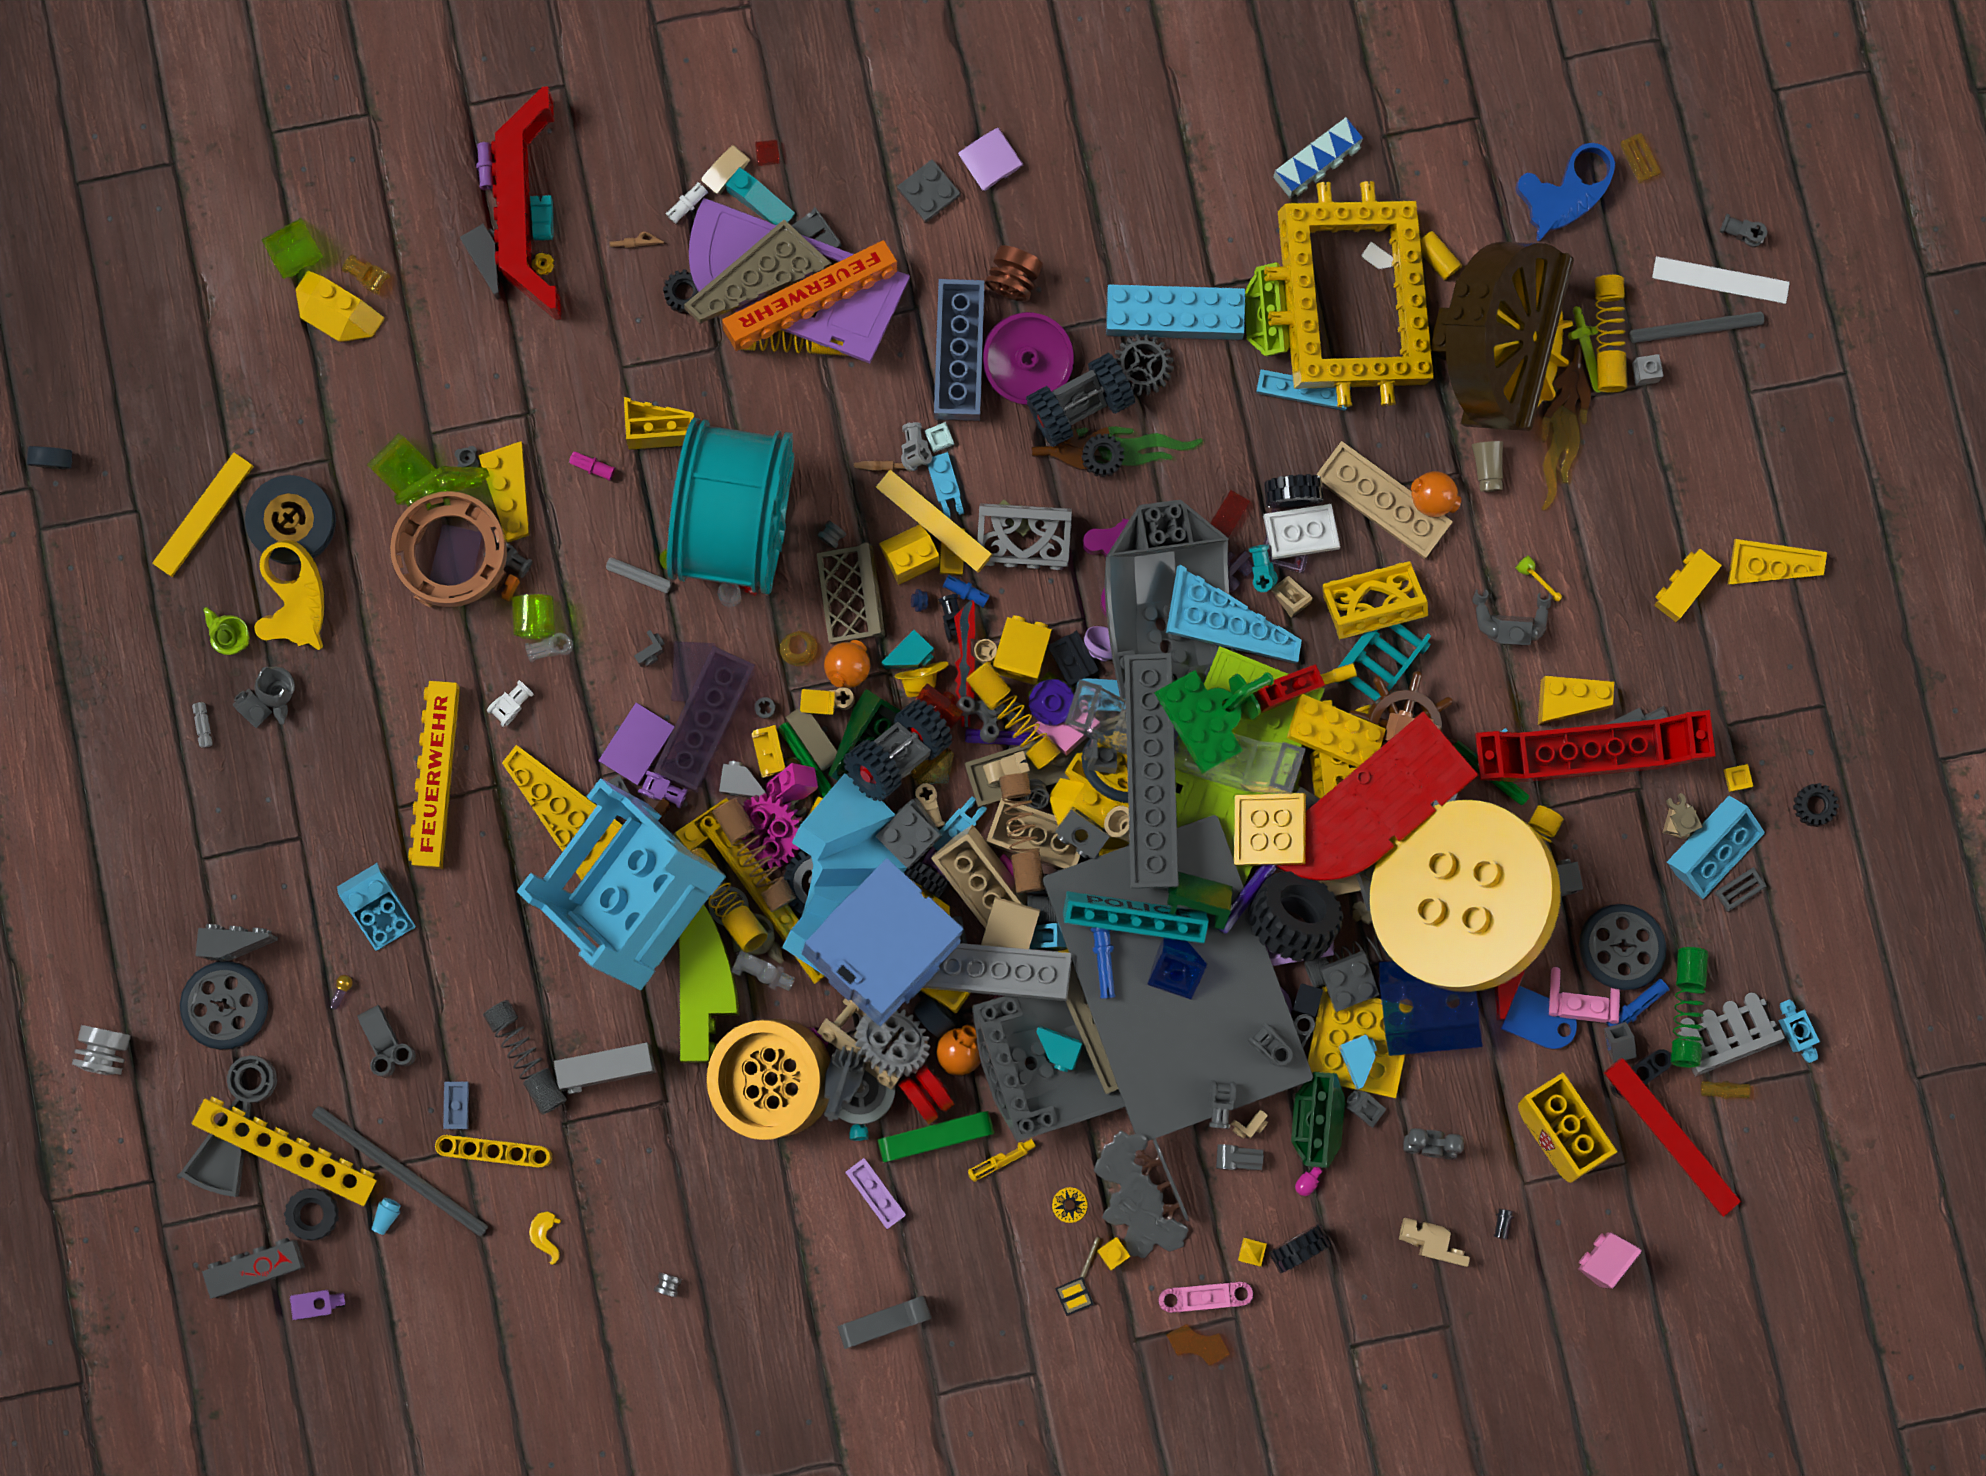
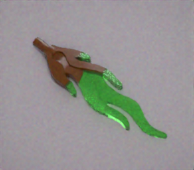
[1031,426,1203,470]

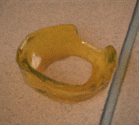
[780,631,817,666]

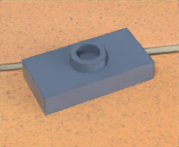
[443,1082,469,1129]

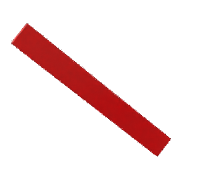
[1604,1058,1741,1217]

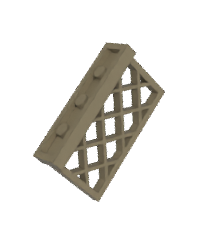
[817,543,885,644]

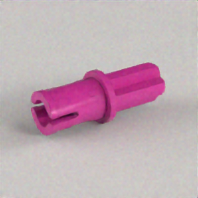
[569,451,615,481]

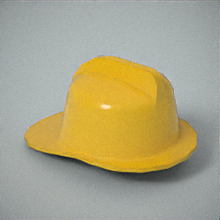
[895,661,949,697]

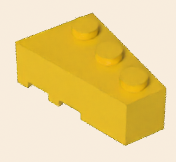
[624,397,695,450]
[1538,676,1614,725]

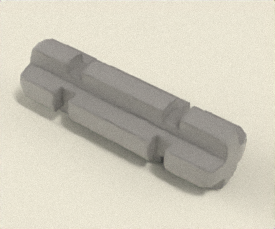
[192,702,213,748]

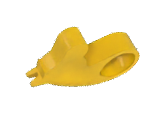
[254,540,324,650]

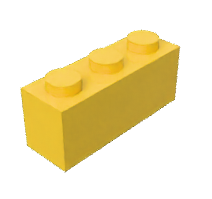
[1654,549,1722,622]

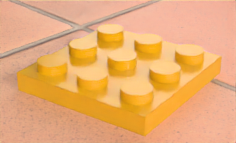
[1234,793,1306,866]

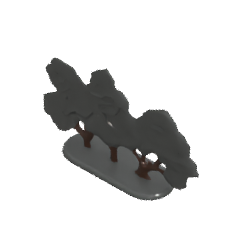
[1094,1130,1190,1258]

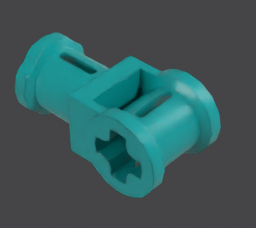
[1249,544,1278,592]

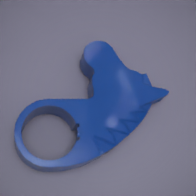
[1516,143,1615,241]

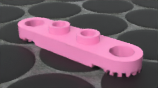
[1158,1282,1253,1312]

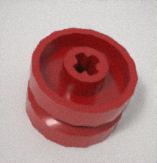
[898,1064,955,1125]

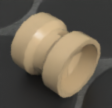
[974,639,997,665]

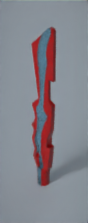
[954,600,975,727]

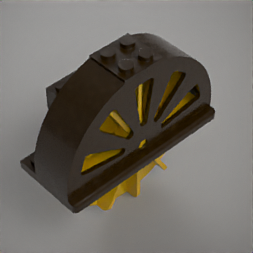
[1430,242,1574,431]

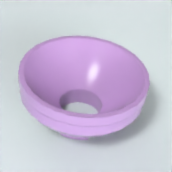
[1084,626,1112,661]

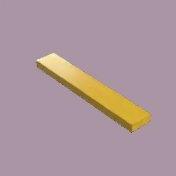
[152,453,254,577]
[876,470,993,573]

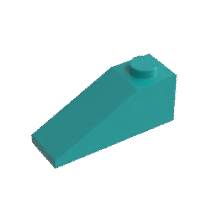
[726,167,795,225]

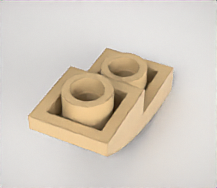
[701,145,750,194]

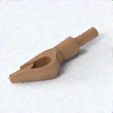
[610,232,664,248]
[854,461,906,471]

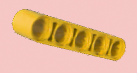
[435,1135,552,1168]

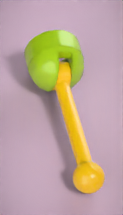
[1515,555,1562,602]

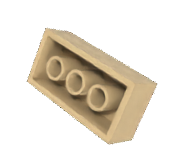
[986,798,1080,870]

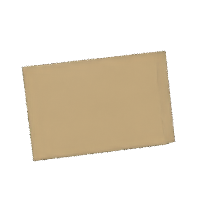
[1271,576,1312,618]

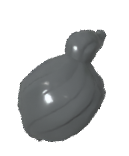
[254,666,295,725]

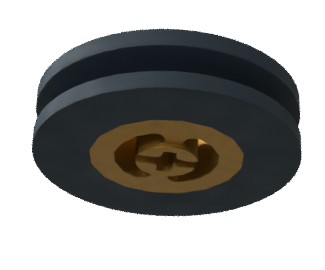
[245,475,336,565]

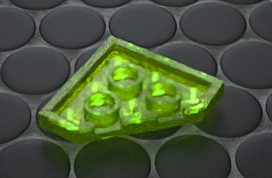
[394,466,490,507]

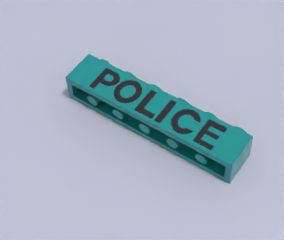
[1063,891,1208,943]

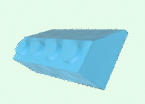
[1667,796,1765,899]

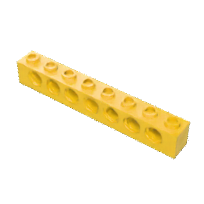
[191,1096,377,1206]

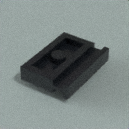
[1047,630,1099,687]

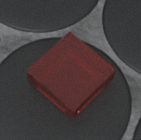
[755,140,780,166]

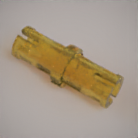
[1701,1081,1750,1099]

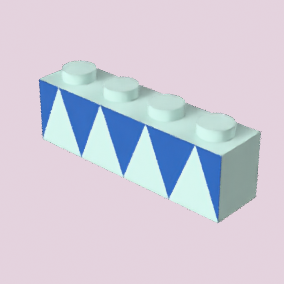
[1273,118,1363,198]

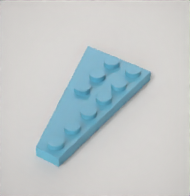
[1166,565,1302,663]

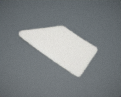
[1362,242,1393,269]

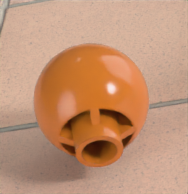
[1411,471,1461,517]
[824,640,870,688]
[937,1025,981,1075]

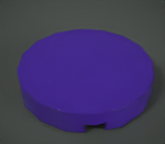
[1029,679,1075,725]

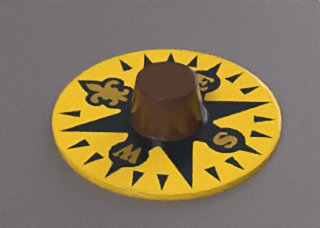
[1052,1187,1087,1223]

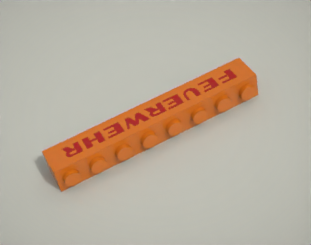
[722,240,897,351]

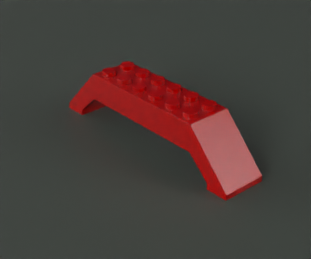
[491,86,561,320]
[1475,710,1716,782]

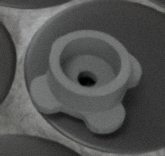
[455,446,480,471]

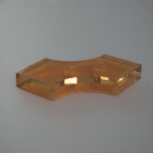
[1166,1323,1230,1366]

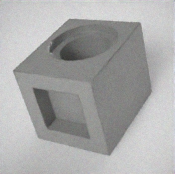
[1632,354,1663,386]

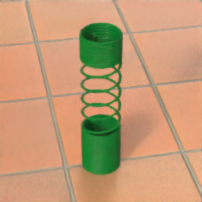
[1670,947,1708,1067]

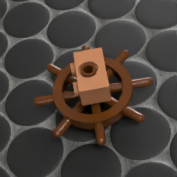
[1349,671,1457,747]

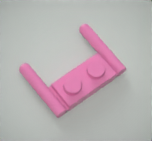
[1549,967,1620,1024]

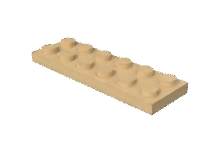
[1316,441,1453,559]

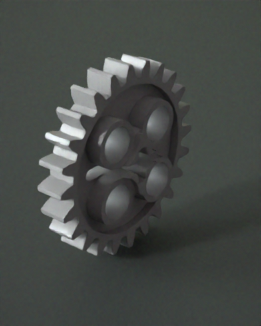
[854,1009,930,1078]

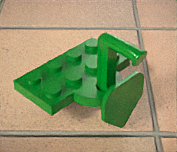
[1154,670,1274,774]

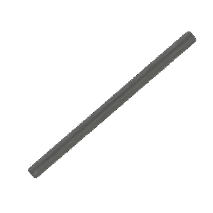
[312,1106,488,1236]

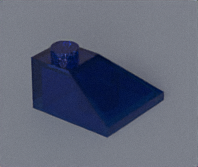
[1147,937,1207,1000]

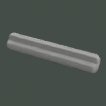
[606,558,672,593]

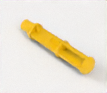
[968,1139,1036,1182]

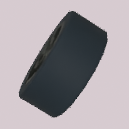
[27,446,72,469]

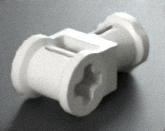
[487,680,534,727]

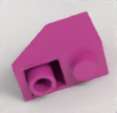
[766,763,818,803]

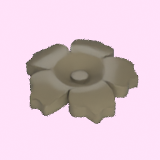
[1352,901,1373,925]

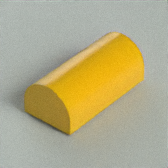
[1420,231,1462,281]

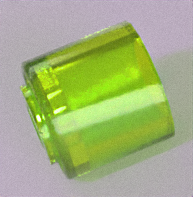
[512,594,555,639]

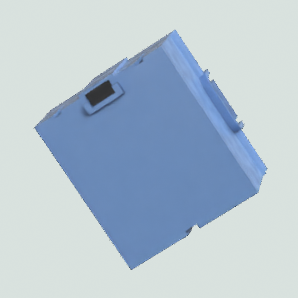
[801,858,963,1027]

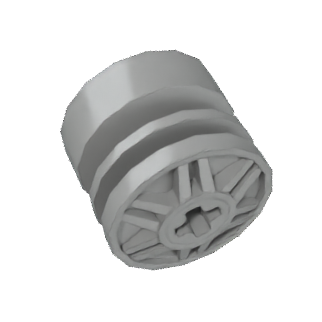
[72,1025,130,1075]

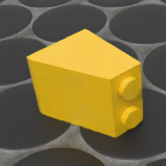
[879,524,940,585]
[993,615,1052,685]

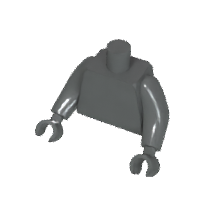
[1472,589,1551,645]

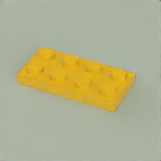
[1287,694,1386,767]

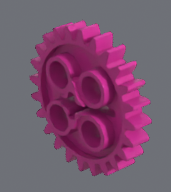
[741,793,803,868]

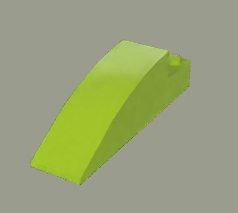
[680,904,740,1063]

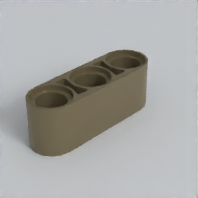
[785,707,837,772]

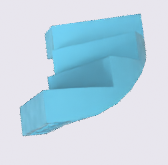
[782,773,907,976]

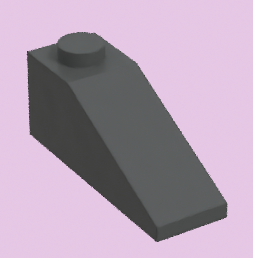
[460,224,501,300]

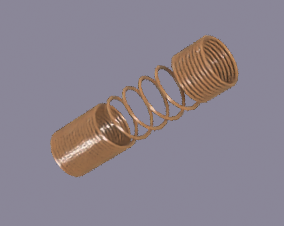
[999,773,1045,893]
[712,797,796,912]

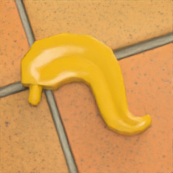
[529,1211,561,1265]

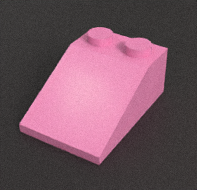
[1578,1233,1642,1288]

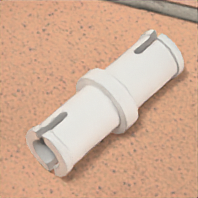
[665,182,708,224]

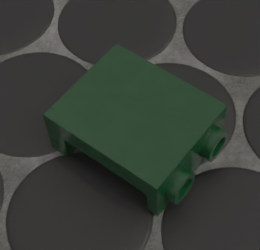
[1167,871,1232,930]

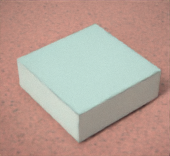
[924,422,954,453]

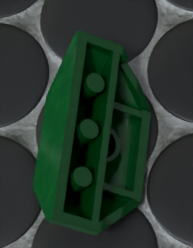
[1291,1072,1345,1168]

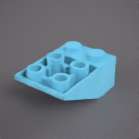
[337,863,416,951]

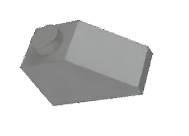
[719,761,767,798]

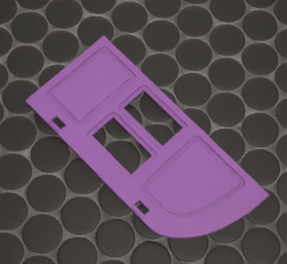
[689,198,910,363]

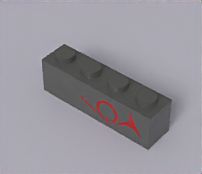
[202,1238,305,1299]

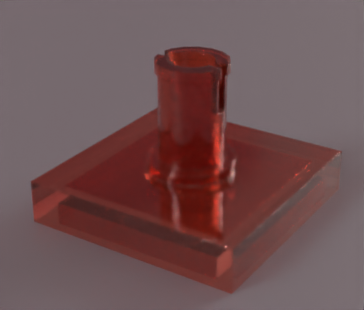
[915,683,963,734]

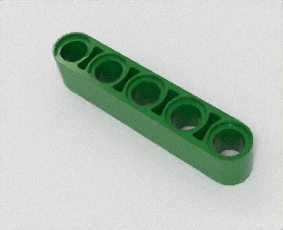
[878,1111,995,1163]

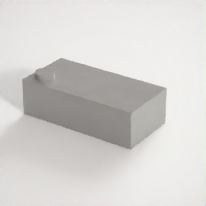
[554,1043,656,1094]

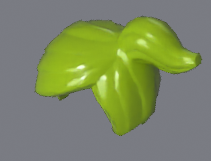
[203,607,250,655]

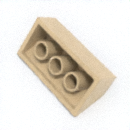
[931,824,1028,929]

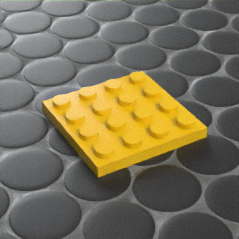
[1307,987,1414,1098]

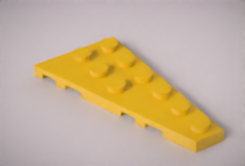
[502,745,623,881]

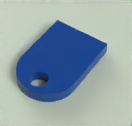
[1500,986,1577,1049]

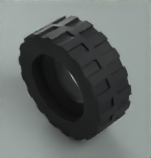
[284,1188,339,1240]

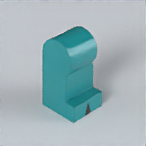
[530,195,553,241]

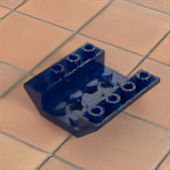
[1379,961,1483,1056]

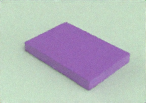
[598,703,675,786]

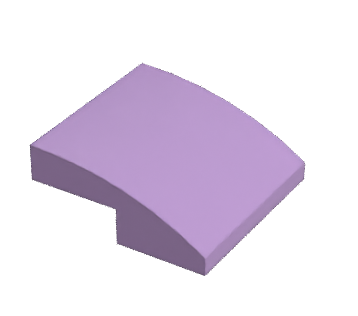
[958,128,1023,191]

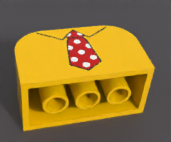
[1518,1072,1617,1183]

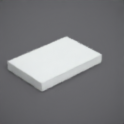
[1263,504,1340,560]

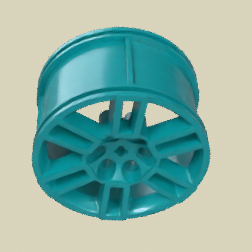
[667,418,795,595]

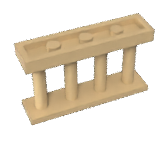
[817,998,928,1090]

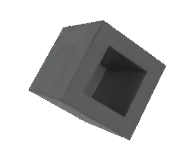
[1604,1022,1636,1063]

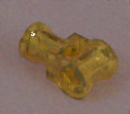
[342,254,391,296]

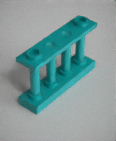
[1335,624,1431,701]

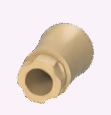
[1104,806,1129,843]

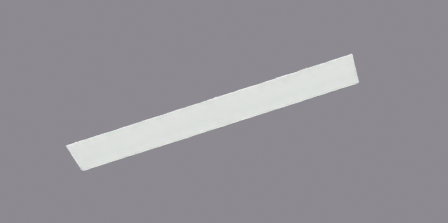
[1652,256,1790,304]

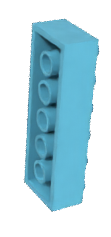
[1106,285,1245,340]

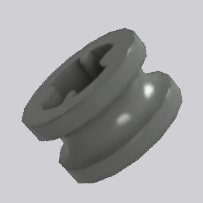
[755,697,776,718]

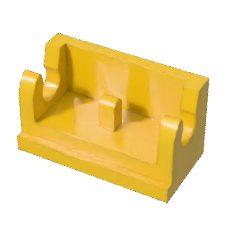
[752,725,785,778]

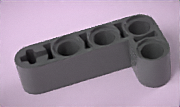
[837,1295,932,1349]

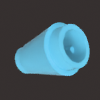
[371,1198,401,1235]

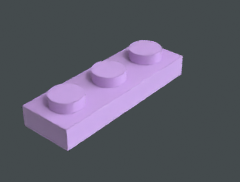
[845,1158,906,1229]

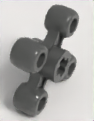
[956,696,1025,743]
[1403,1128,1464,1160]

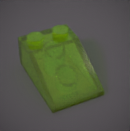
[367,433,452,509]

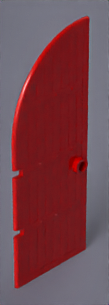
[1276,711,1478,881]

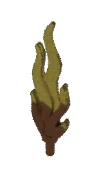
[1542,345,1591,511]

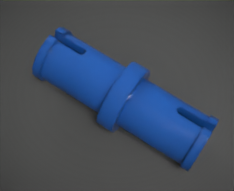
[942,574,990,608]

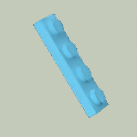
[1256,369,1347,411]

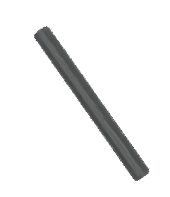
[1629,312,1764,343]

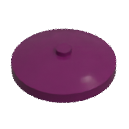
[982,312,1074,404]

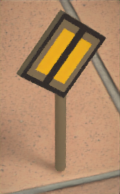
[1055,1237,1100,1316]

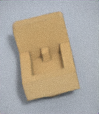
[1231,1110,1268,1139]

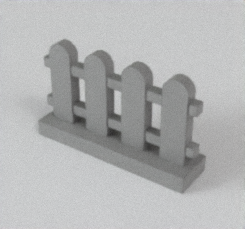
[1677,993,1784,1077]

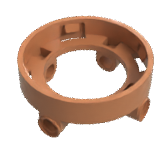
[390,491,507,608]

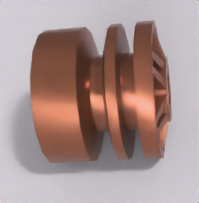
[985,245,1043,302]

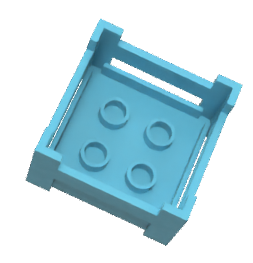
[517,778,726,990]

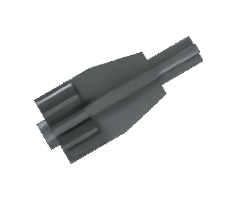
[824,1046,867,1122]

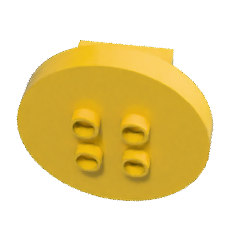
[1370,800,1560,992]

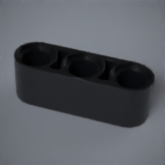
[1610,1049,1672,1098]

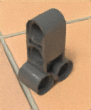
[357,1004,416,1077]

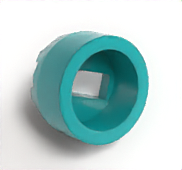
[850,1124,869,1141]

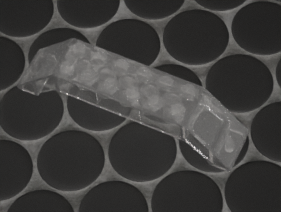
[1065,679,1305,794]

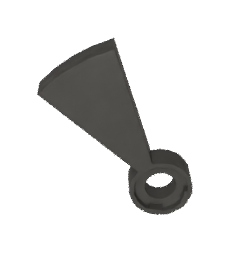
[179,1055,277,1197]

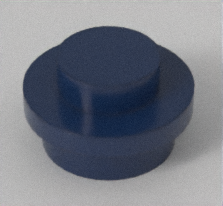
[911,589,928,612]

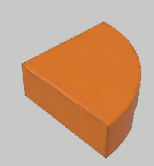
[501,574,520,601]

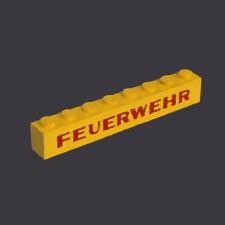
[408,681,460,869]

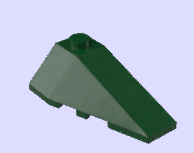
[829,689,901,781]

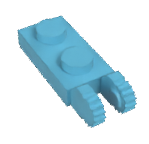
[927,452,964,518]
[932,796,987,852]

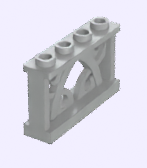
[977,503,1072,570]

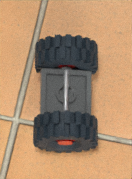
[1026,352,1136,447]
[844,699,952,801]

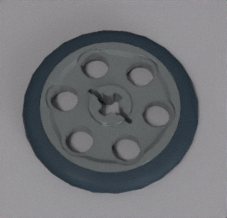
[1579,904,1667,990]
[180,961,268,1050]

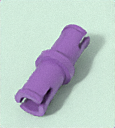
[476,142,494,190]

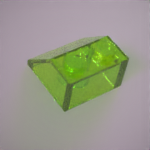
[261,218,323,279]

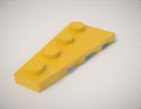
[478,441,530,542]
[1728,539,1827,584]

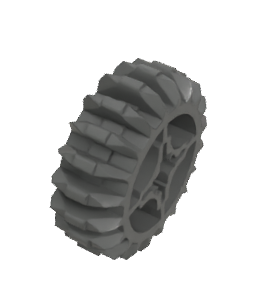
[1115,335,1174,396]

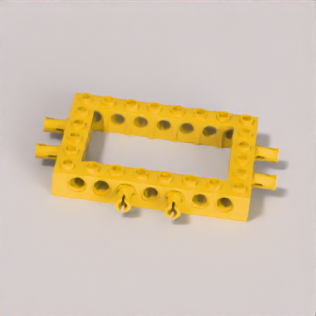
[1264,181,1433,408]

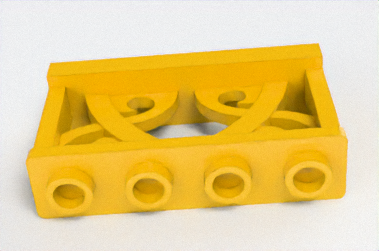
[1322,561,1428,639]

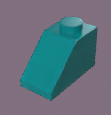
[882,630,934,669]
[1036,1026,1084,1072]

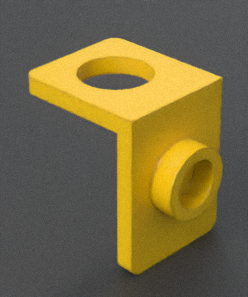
[800,689,835,715]

